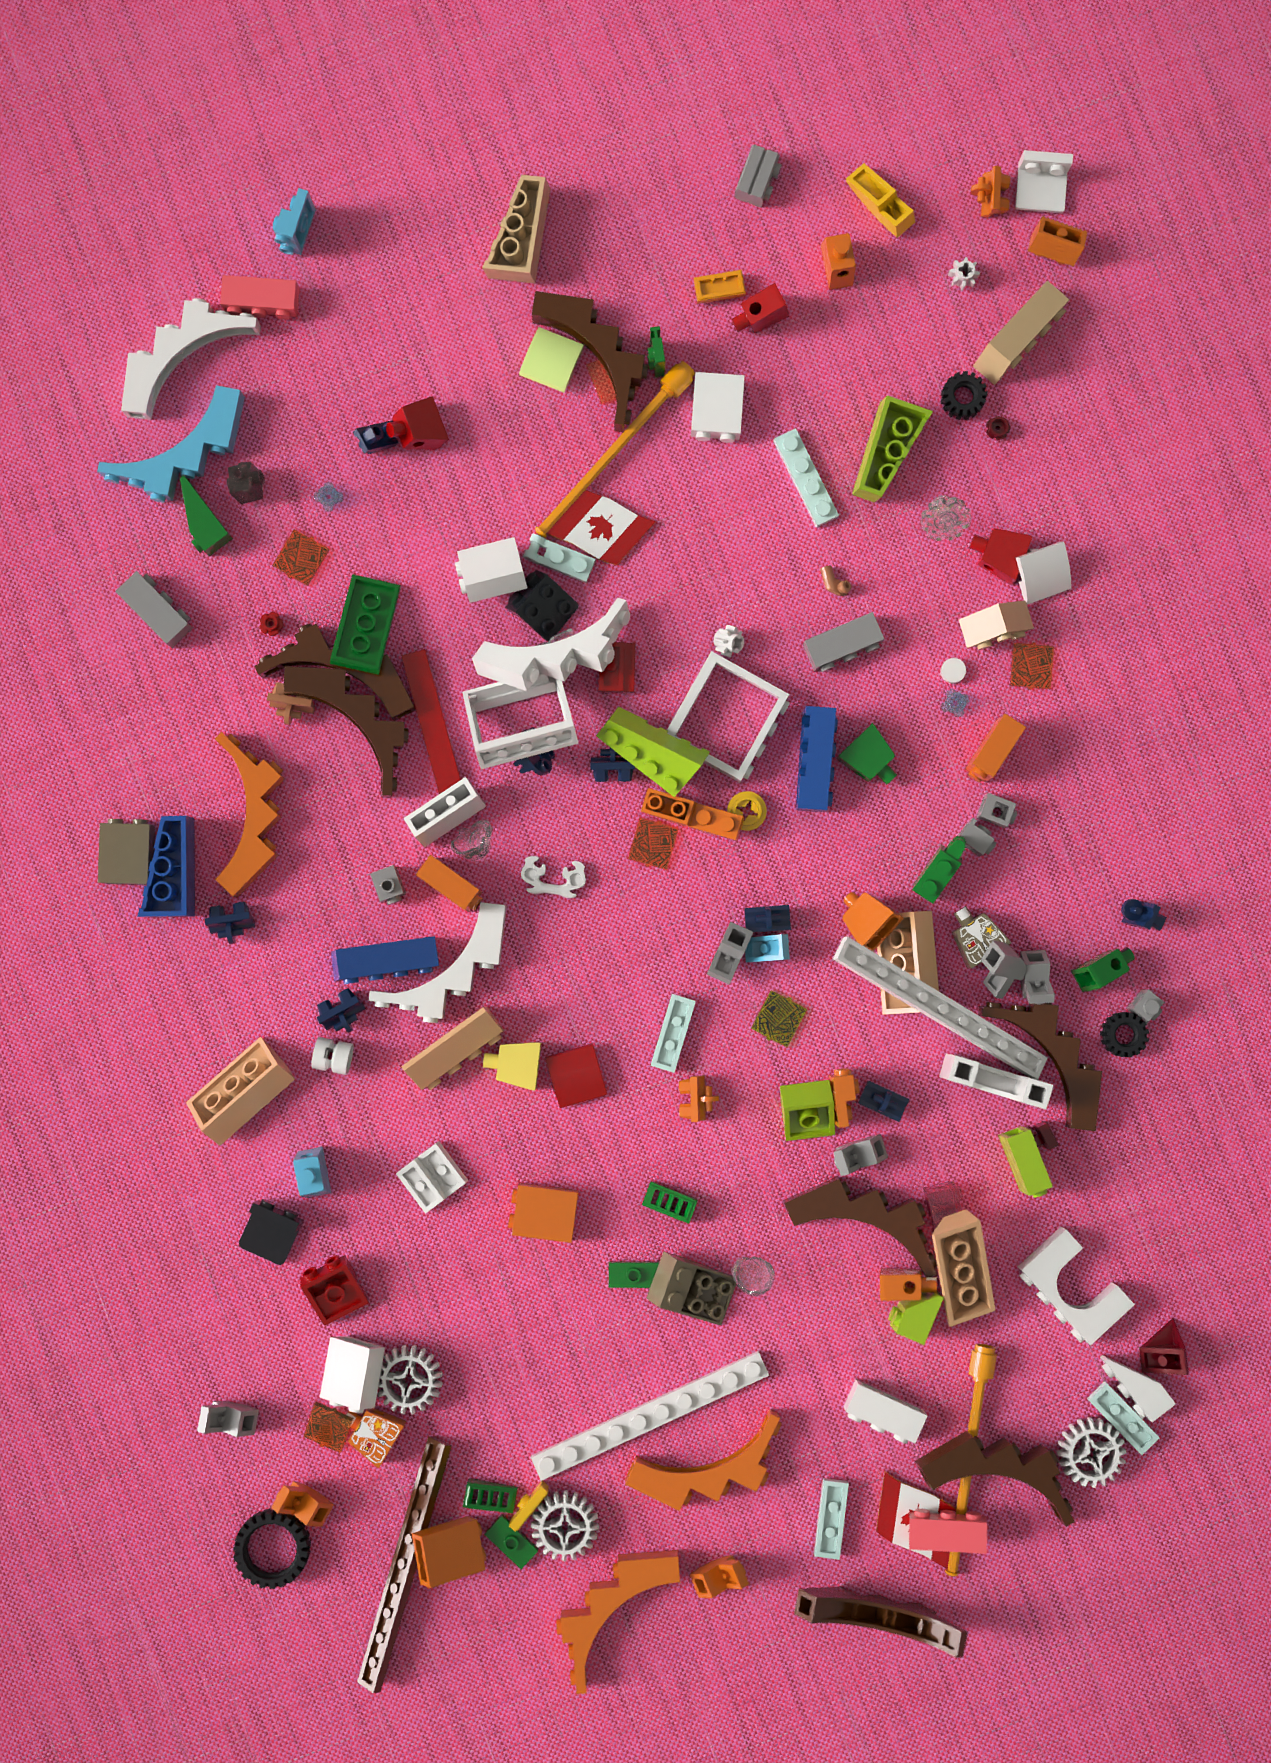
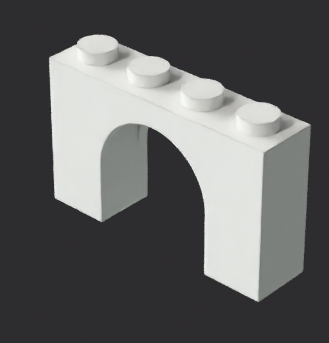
[939,1053,1053,1109]
[1017,1227,1135,1346]

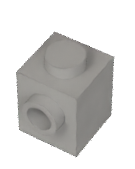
[370,865,406,905]

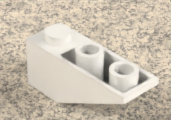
[1100,1355,1176,1422]

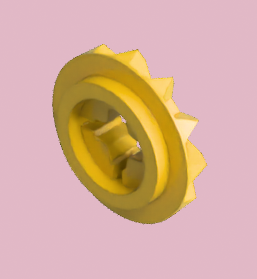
[727,791,767,831]

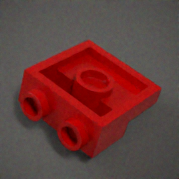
[300,1255,369,1326]

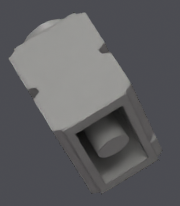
[735,144,782,207]

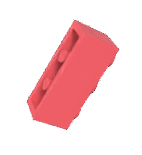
[220,275,300,320]
[909,1509,987,1554]

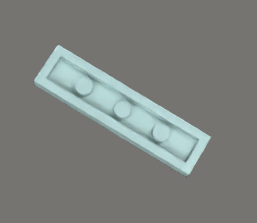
[773,428,839,528]

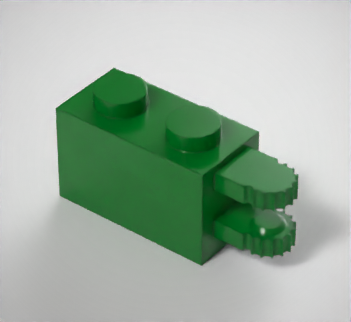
[912,835,966,904]

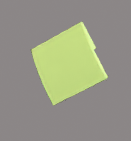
[519,327,584,392]

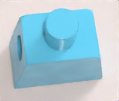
[293,1146,332,1198]

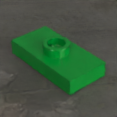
[609,1261,659,1288]
[484,1514,539,1569]

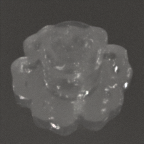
[920,495,972,541]

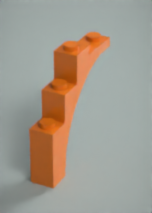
[215,732,285,898]
[625,1409,782,1511]
[556,1550,680,1694]

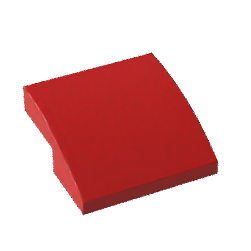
[545,1043,608,1108]

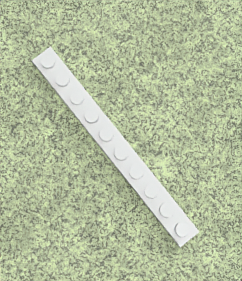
[833,936,1048,1080]
[531,1351,769,1481]

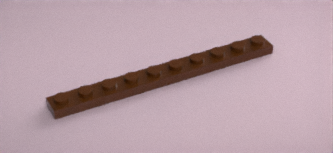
[357,1436,452,1693]

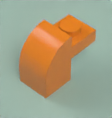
[271,1481,334,1527]
[689,1555,749,1598]

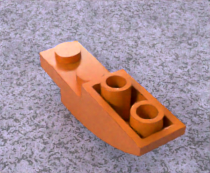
[641,788,744,841]

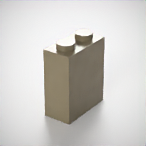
[98,819,155,885]

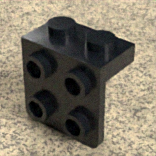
[505,570,578,641]
[239,1199,304,1265]

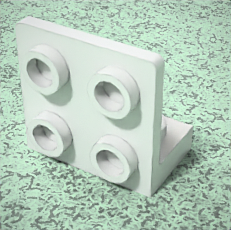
[1015,150,1073,213]

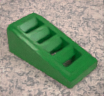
[642,1181,698,1224]
[463,1478,518,1513]

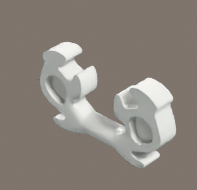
[521,856,586,899]

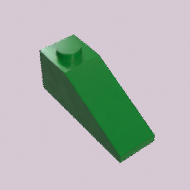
[180,475,233,557]

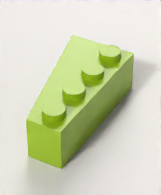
[852,395,933,503]
[596,706,710,797]

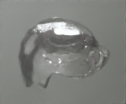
[451,820,493,862]
[731,1257,775,1297]

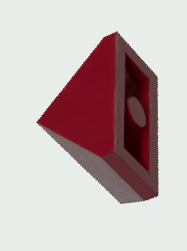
[1139,1318,1189,1375]

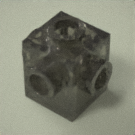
[227,462,265,504]

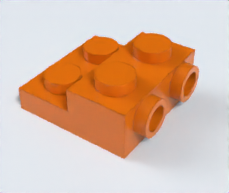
[828,1068,860,1128]

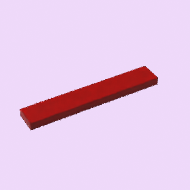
[401,649,461,794]

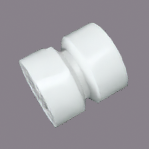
[311,1037,354,1075]

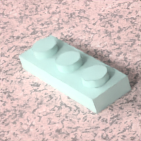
[650,994,696,1073]
[1087,1381,1160,1455]
[814,1478,849,1560]

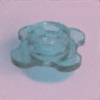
[314,482,344,512]
[941,689,969,717]

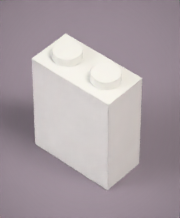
[691,372,745,443]
[455,537,527,603]
[320,1336,385,1413]

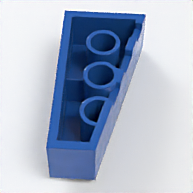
[796,706,838,812]
[137,816,195,918]
[331,936,439,984]

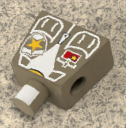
[952,906,1011,969]

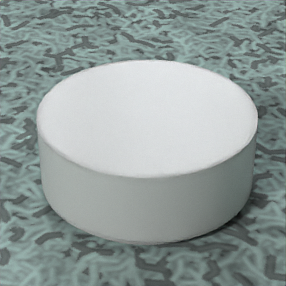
[940,658,966,684]

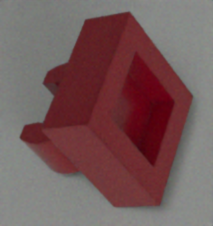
[1033,1121,1059,1150]

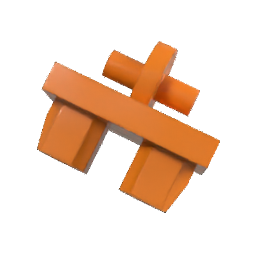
[971,166,1010,218]
[679,1075,720,1122]

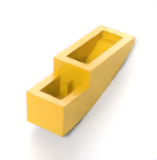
[846,163,915,238]

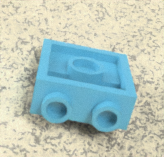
[273,188,316,255]

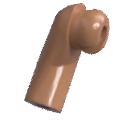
[820,565,852,596]

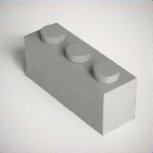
[115,571,193,648]
[803,612,884,673]

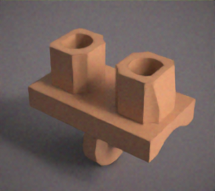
[267,682,315,725]

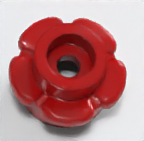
[259,612,284,636]

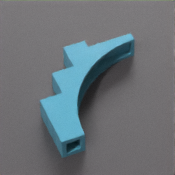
[97,385,245,503]

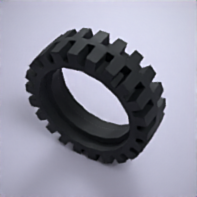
[233,1508,311,1589]

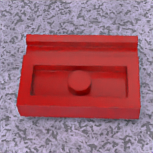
[599,642,636,693]

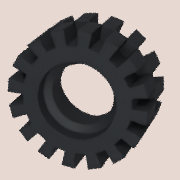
[941,371,987,420]
[1100,1012,1149,1057]

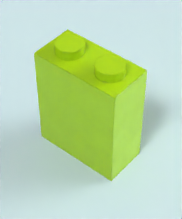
[998,1126,1053,1198]

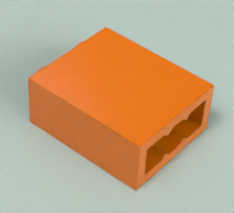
[965,714,1026,783]
[416,855,483,912]
[508,1183,579,1243]
[412,1516,486,1588]

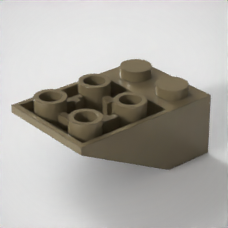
[646,1251,739,1325]

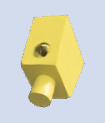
[483,1042,542,1090]

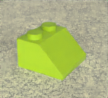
[780,1080,835,1141]
[888,1292,943,1345]

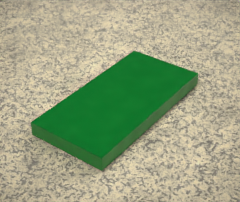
[330,574,401,675]

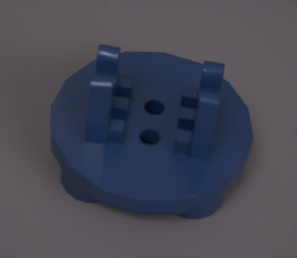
[514,727,555,776]

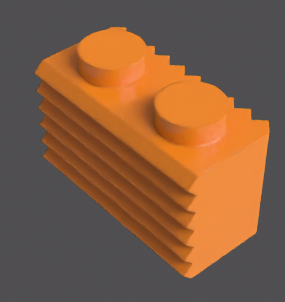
[1028,216,1087,267]

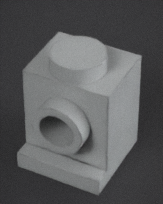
[976,793,1017,828]
[958,818,997,857]
[1126,989,1164,1024]

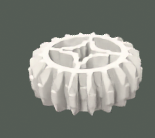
[377,1345,443,1414]
[1057,1417,1126,1488]
[531,1490,599,1562]

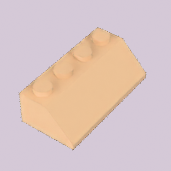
[877,911,939,1014]
[401,1007,504,1090]
[186,1037,295,1146]
[932,1209,996,1327]

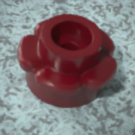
[986,416,1010,440]

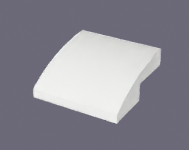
[1016,542,1071,605]
[396,1141,469,1214]

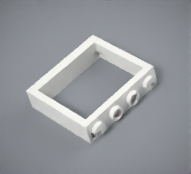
[667,651,790,783]
[462,673,579,769]

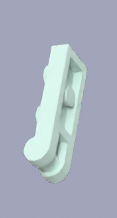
[523,534,596,583]

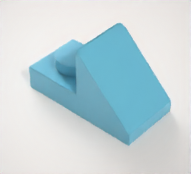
[745,934,790,962]

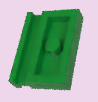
[647,326,665,378]

